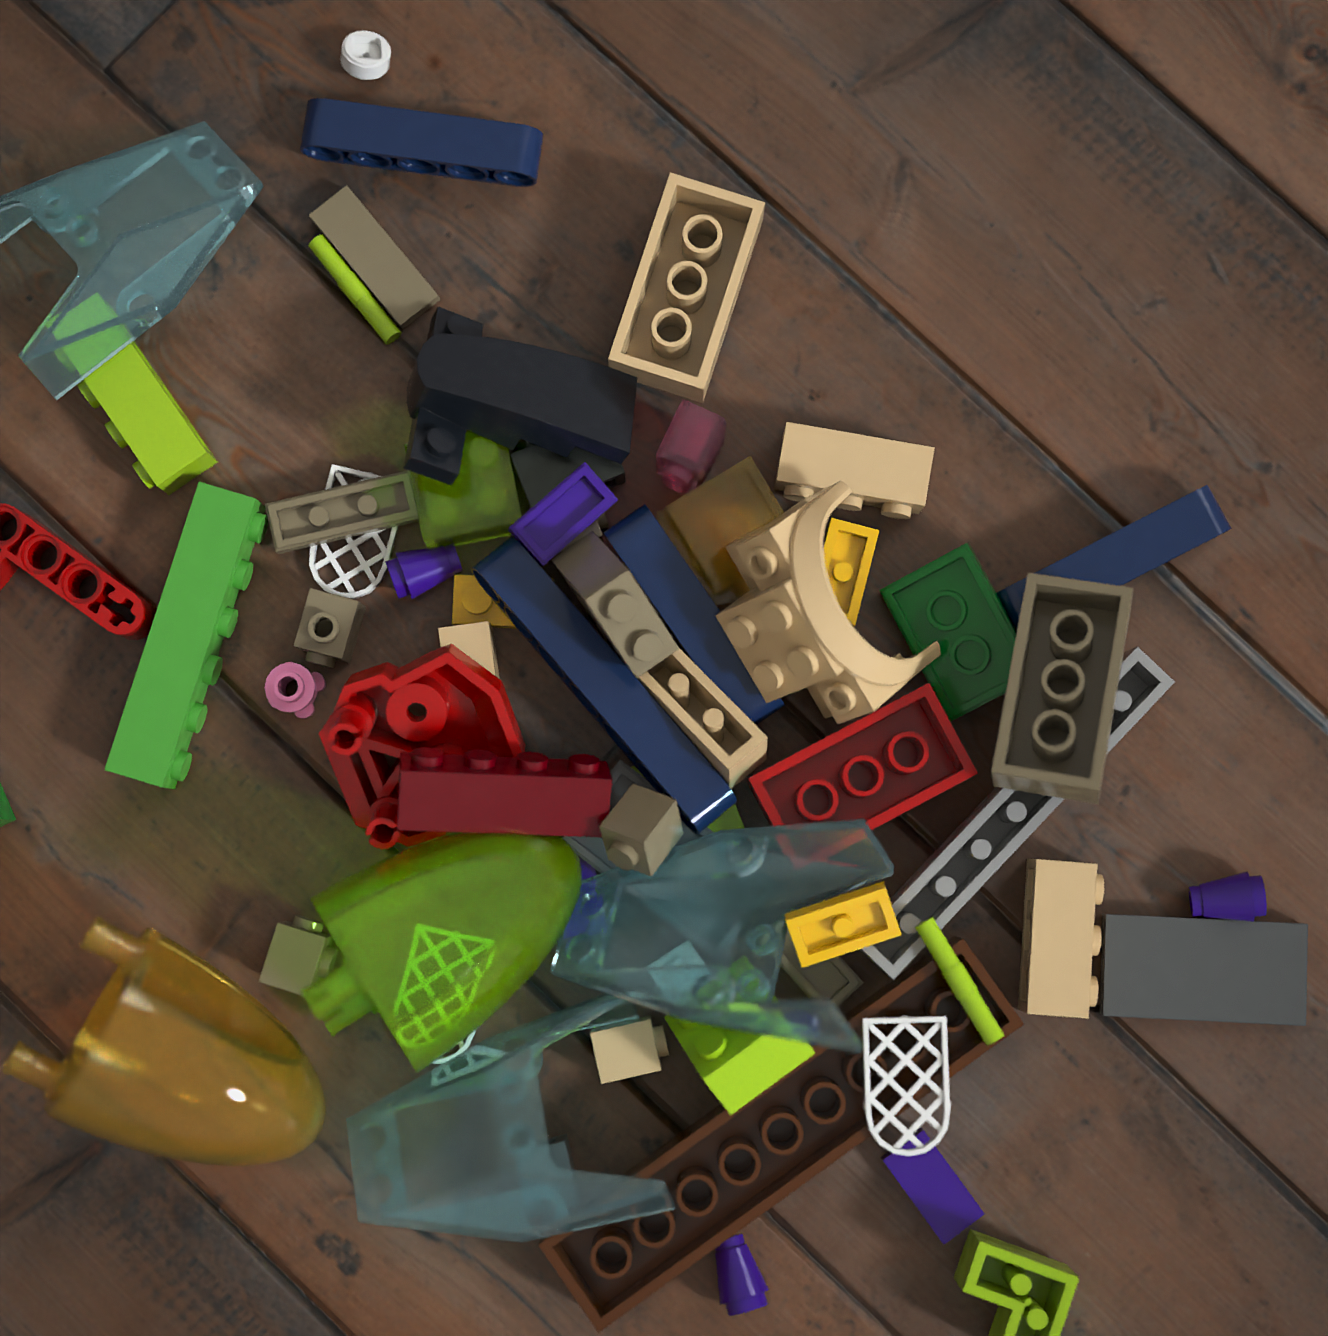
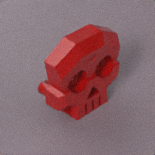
[319,643,526,849]

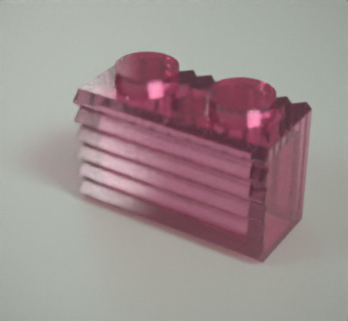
[656,400,726,494]

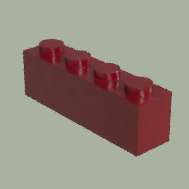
[397,747,612,837]

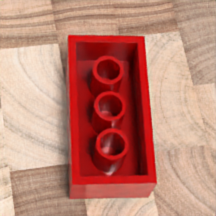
[746,683,978,870]

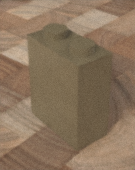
[551,531,679,678]

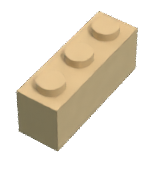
[774,422,935,519]
[626,647,768,789]
[1018,859,1104,1019]

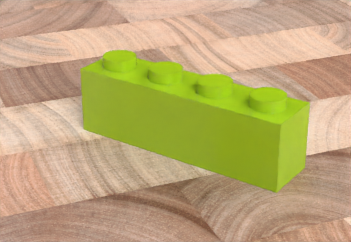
[46,292,218,495]

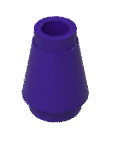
[385,543,463,599]
[1188,871,1267,922]
[715,1233,769,1316]

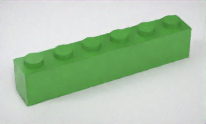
[104,482,268,789]

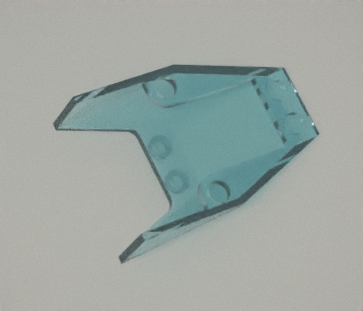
[0,121,264,400]
[550,819,894,1053]
[346,985,675,1242]

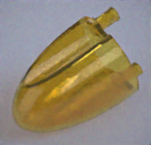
[1,916,326,1166]

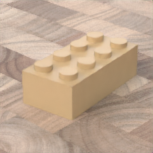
[608,172,765,403]

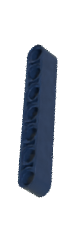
[471,537,737,835]

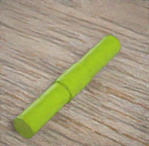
[308,234,401,345]
[915,917,1004,1045]

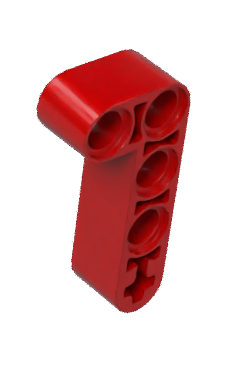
[0,503,156,640]

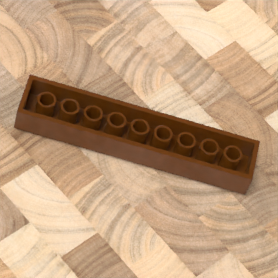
[538,936,1024,1333]

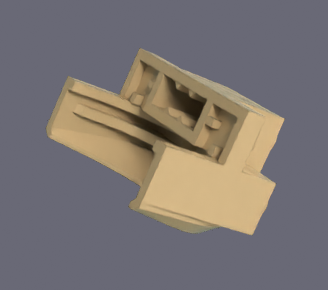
[715,481,941,724]

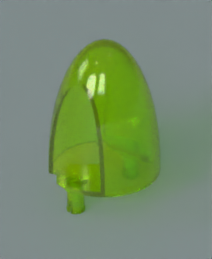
[300,832,582,1073]

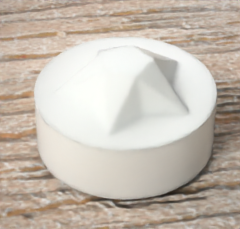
[341,31,391,80]

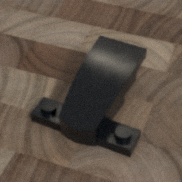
[403,306,637,486]

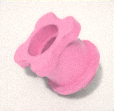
[265,662,326,719]

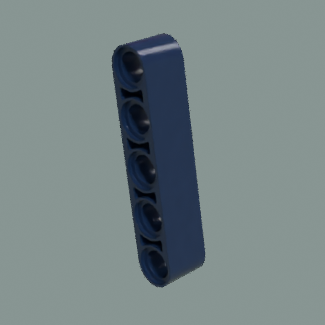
[300,98,543,187]
[996,485,1232,631]
[603,504,785,725]

